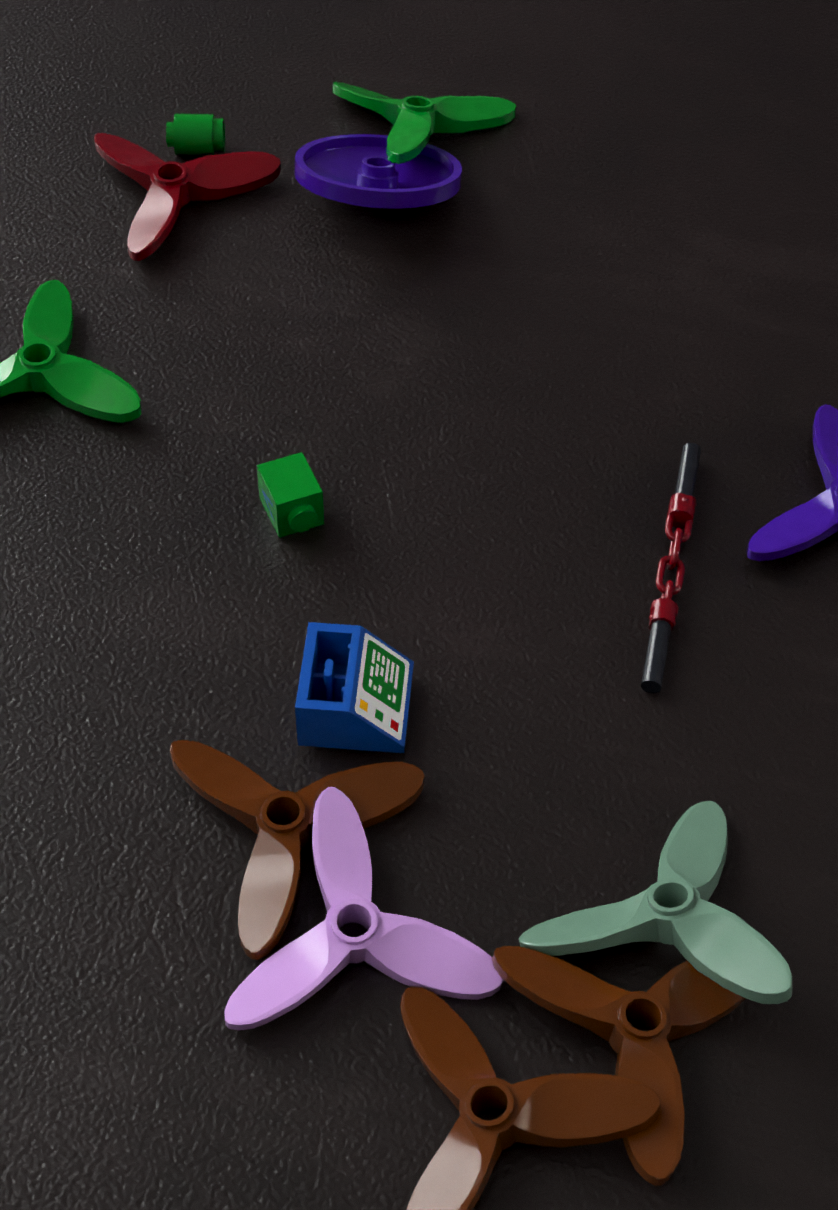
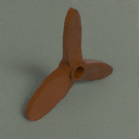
[170,740,424,960]
[492,946,746,1186]
[400,986,661,1210]

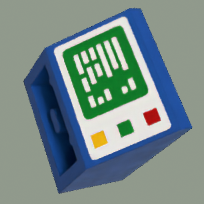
[295,622,414,753]

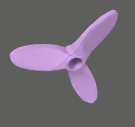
[225,787,503,1031]

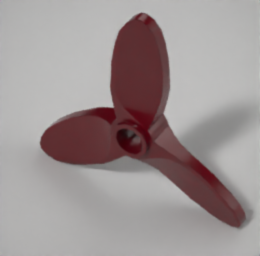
[94,133,281,261]

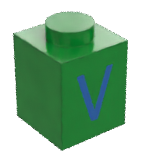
[256,452,324,538]

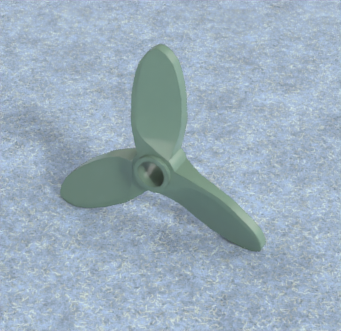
[519,801,793,1004]

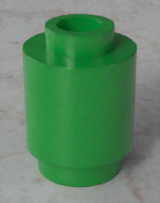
[166,114,225,156]

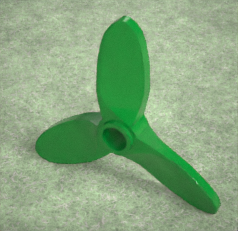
[332,82,516,164]
[0,280,142,423]

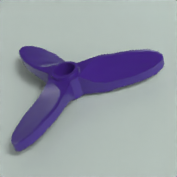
[747,404,838,561]

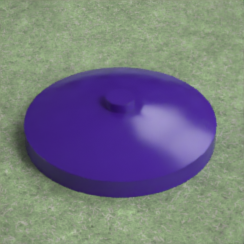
[294,134,462,209]

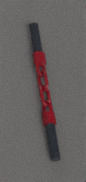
[641,443,701,693]

